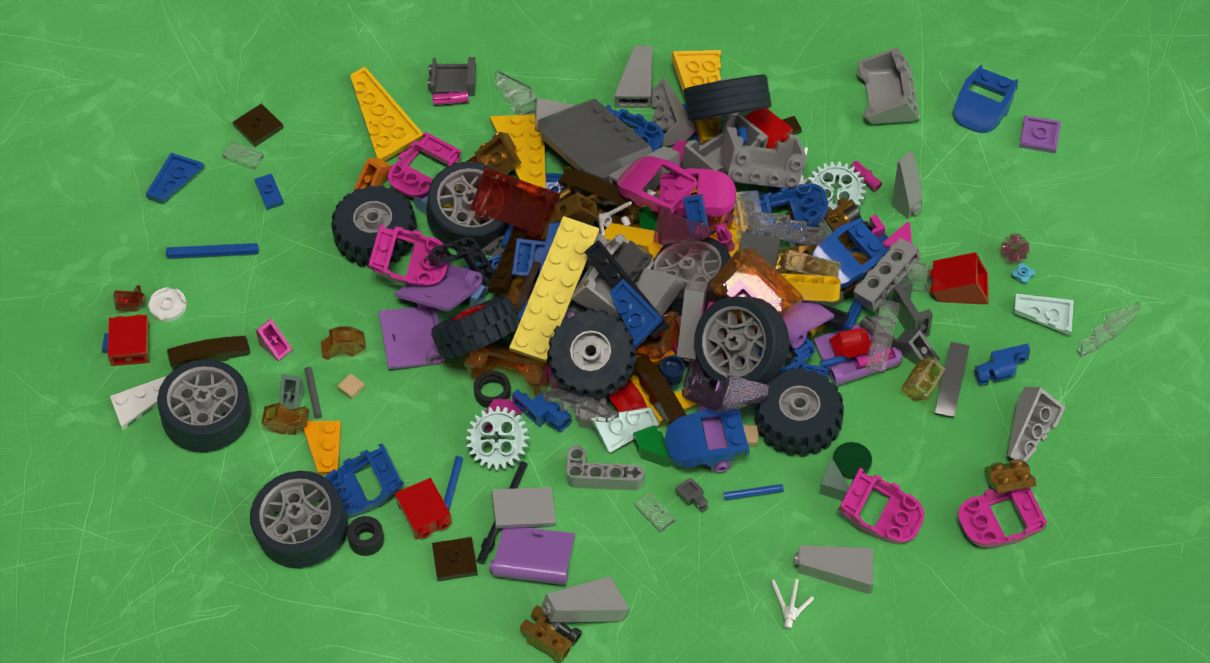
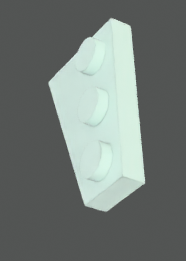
[1014,294,1074,336]
[591,407,659,453]

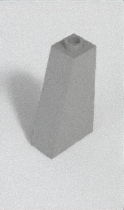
[615,46,652,108]
[608,146,680,192]
[637,268,684,342]
[677,280,708,361]
[794,545,873,594]
[542,576,629,622]

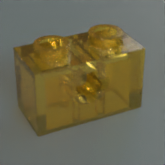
[901,357,946,401]

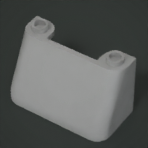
[857,47,920,124]
[571,234,654,319]

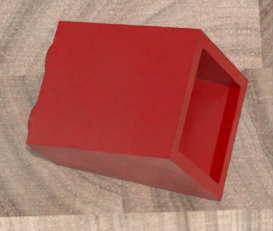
[930,252,989,304]

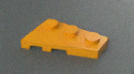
[301,421,341,476]

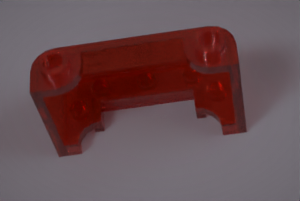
[470,167,561,237]

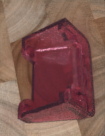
[654,192,735,245]

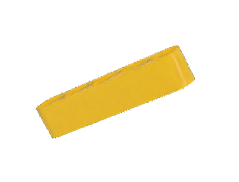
[745,272,841,302]

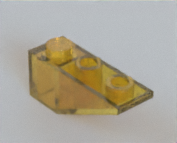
[776,250,841,277]

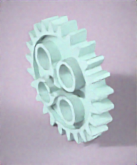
[808,161,866,210]
[466,406,530,471]

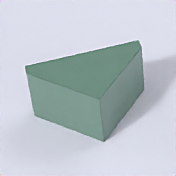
[278,374,305,415]
[820,460,849,501]

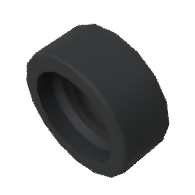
[474,370,511,408]

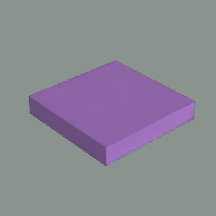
[1019,115,1061,153]

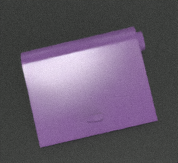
[394,264,482,312]
[751,298,834,349]
[379,303,446,369]
[813,318,903,386]
[489,527,575,585]

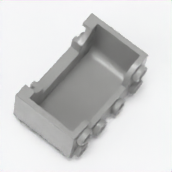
[682,114,768,182]
[720,127,807,188]

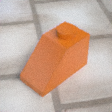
[353,158,392,191]

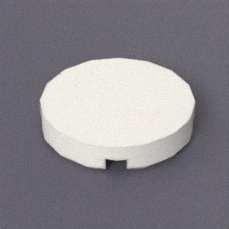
[148,287,187,322]

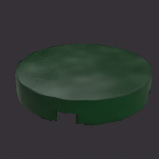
[832,442,872,479]

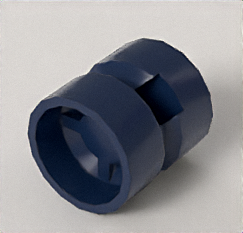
[659,356,685,391]

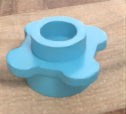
[1012,263,1035,283]

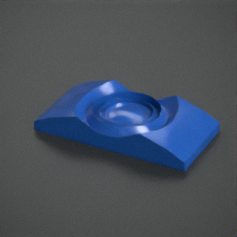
[512,238,587,284]

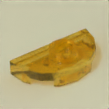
[624,201,640,221]

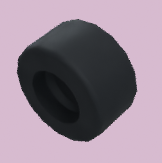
[347,516,384,556]

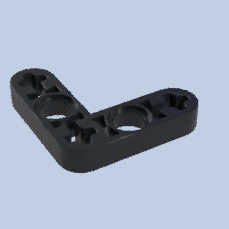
[428,237,495,287]

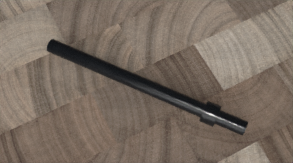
[477,461,528,564]

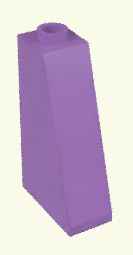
[698,397,738,473]

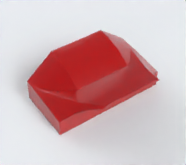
[829,328,872,358]
[608,379,648,412]

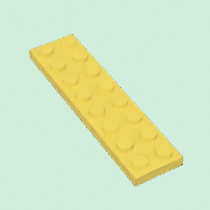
[509,216,599,363]

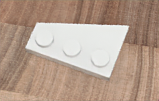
[110,377,166,431]

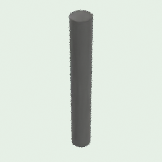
[304,367,322,419]

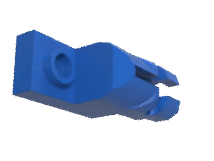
[974,343,1030,386]
[512,389,572,432]

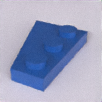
[146,153,204,203]
[609,279,664,348]

